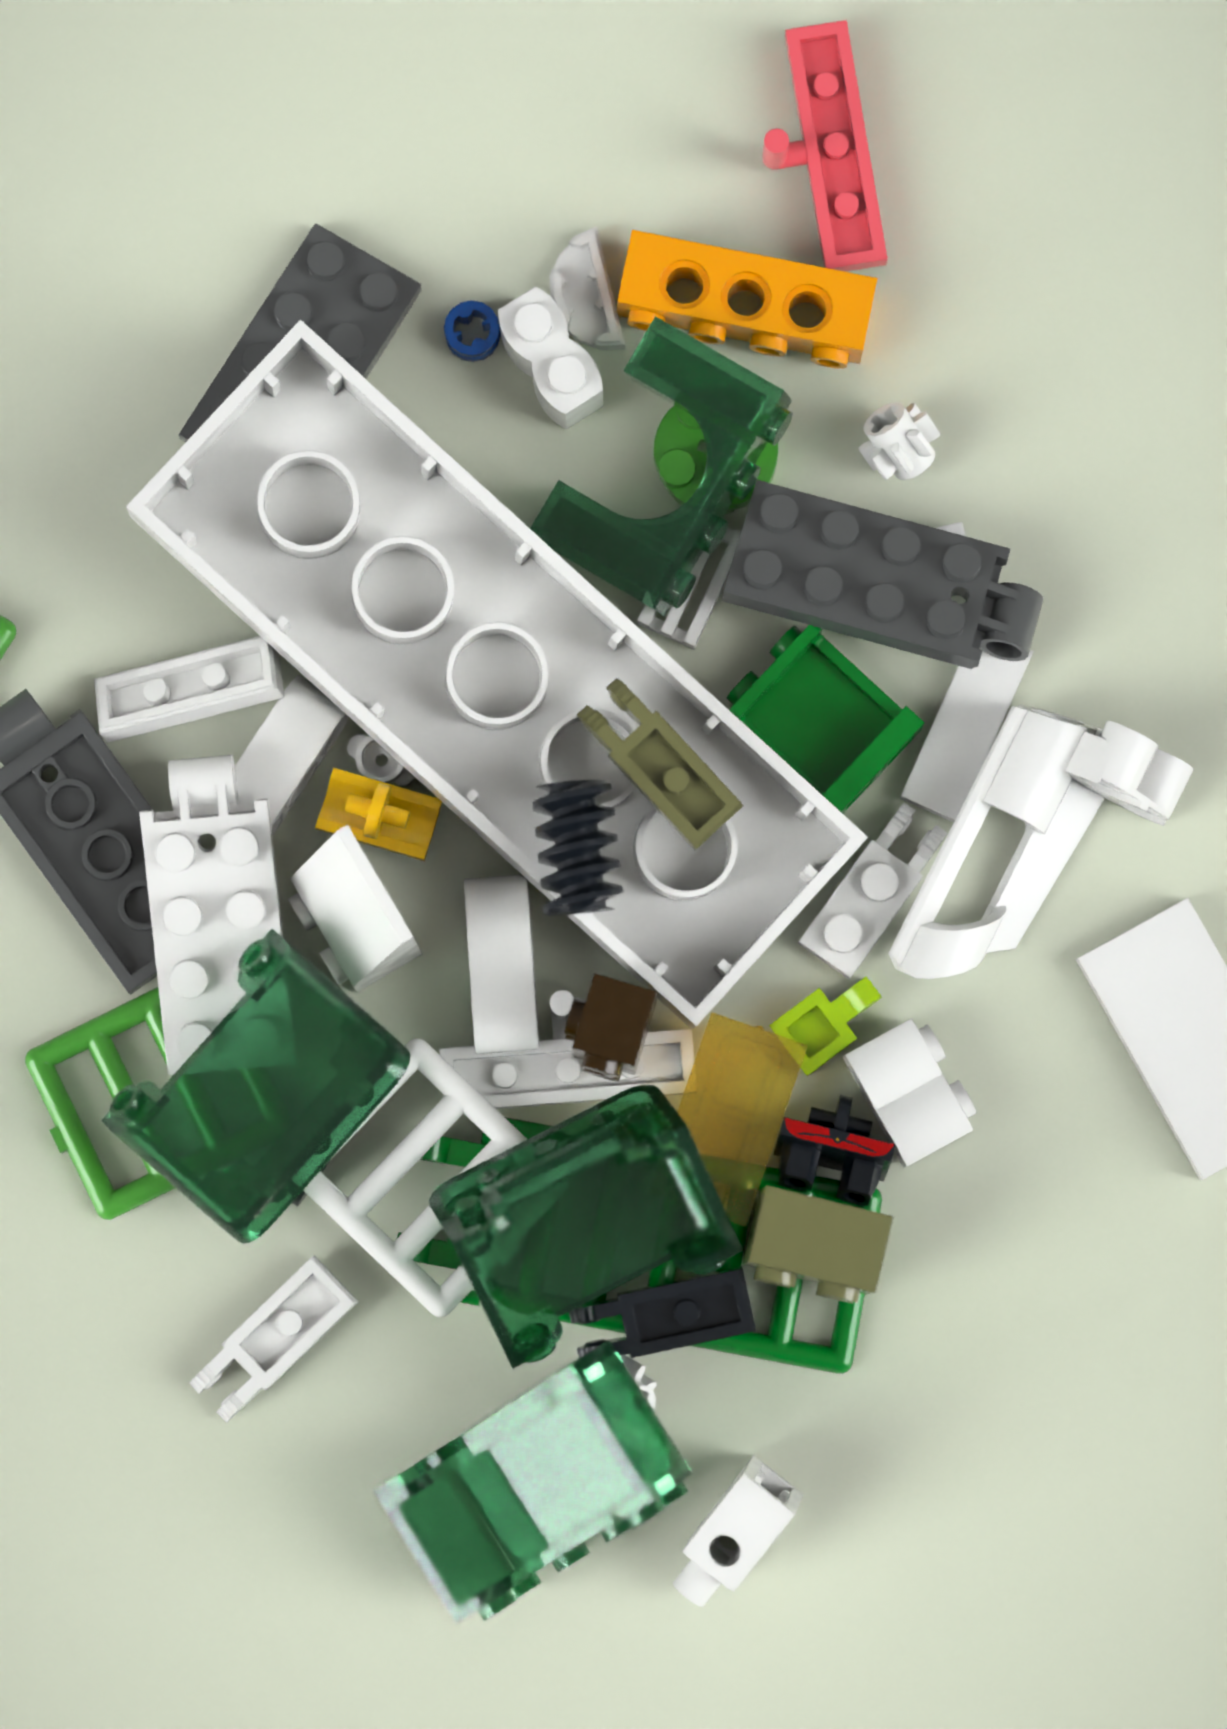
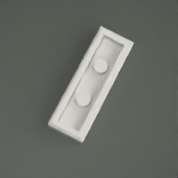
[94,636,284,743]
[900,648,1034,822]

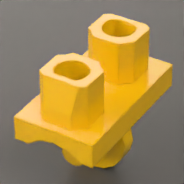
[315,767,443,862]

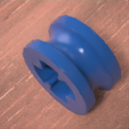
[444,300,501,362]

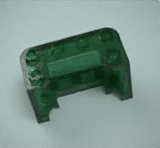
[373,1340,693,1623]

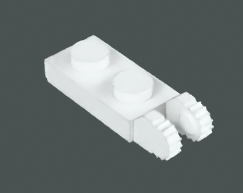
[798,802,948,980]
[189,1255,359,1423]

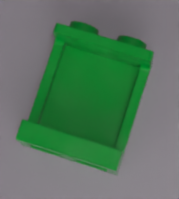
[726,625,925,814]

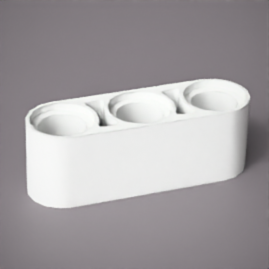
[235,675,349,837]
[464,874,540,1054]

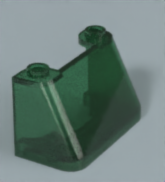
[101,929,410,1244]
[429,1085,743,1369]

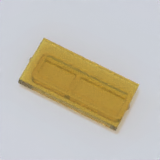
[649,1012,808,1227]

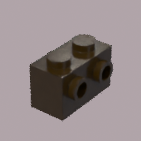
[564,973,657,1082]

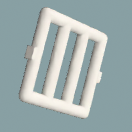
[289,1038,568,1317]

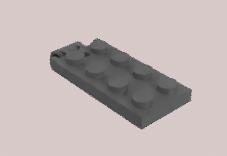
[179,223,421,442]
[722,480,1043,669]
[0,689,157,995]

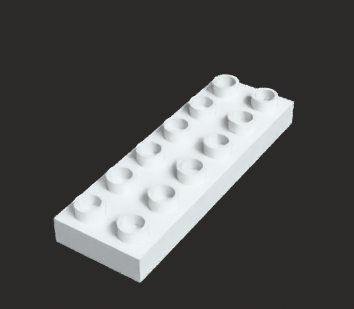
[126,320,868,1029]

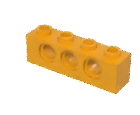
[617,230,878,369]

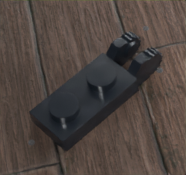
[568,1266,756,1363]

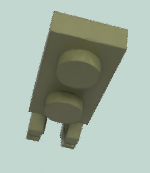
[577,678,744,850]

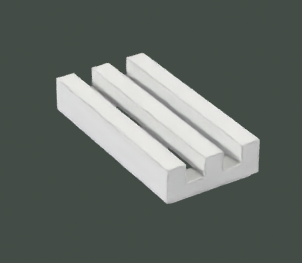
[638,509,741,649]

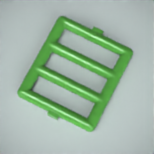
[25,987,292,1220]

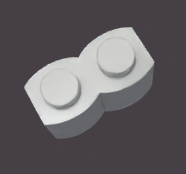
[498,287,603,429]
[843,1018,977,1168]

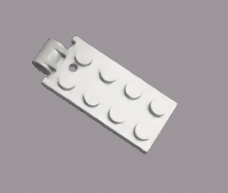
[139,754,296,1075]

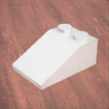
[288,825,422,992]

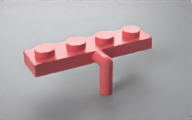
[762,20,888,272]

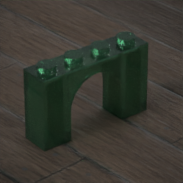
[530,316,793,617]

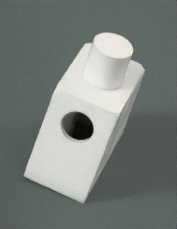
[673,1455,804,1607]

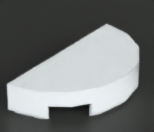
[550,226,625,350]

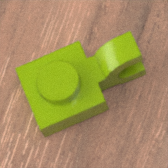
[769,976,882,1077]

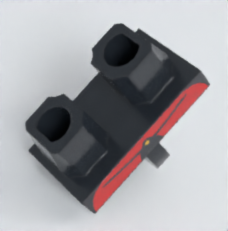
[773,1095,895,1206]

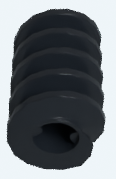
[533,780,623,916]

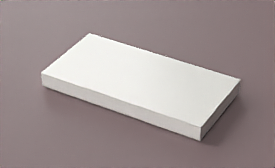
[1076,898,1227,1181]

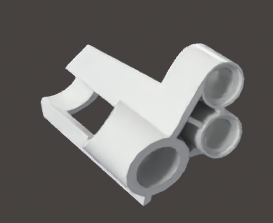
[889,705,1194,979]

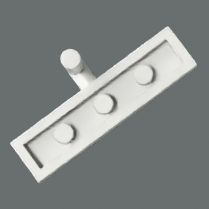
[439,990,697,1109]

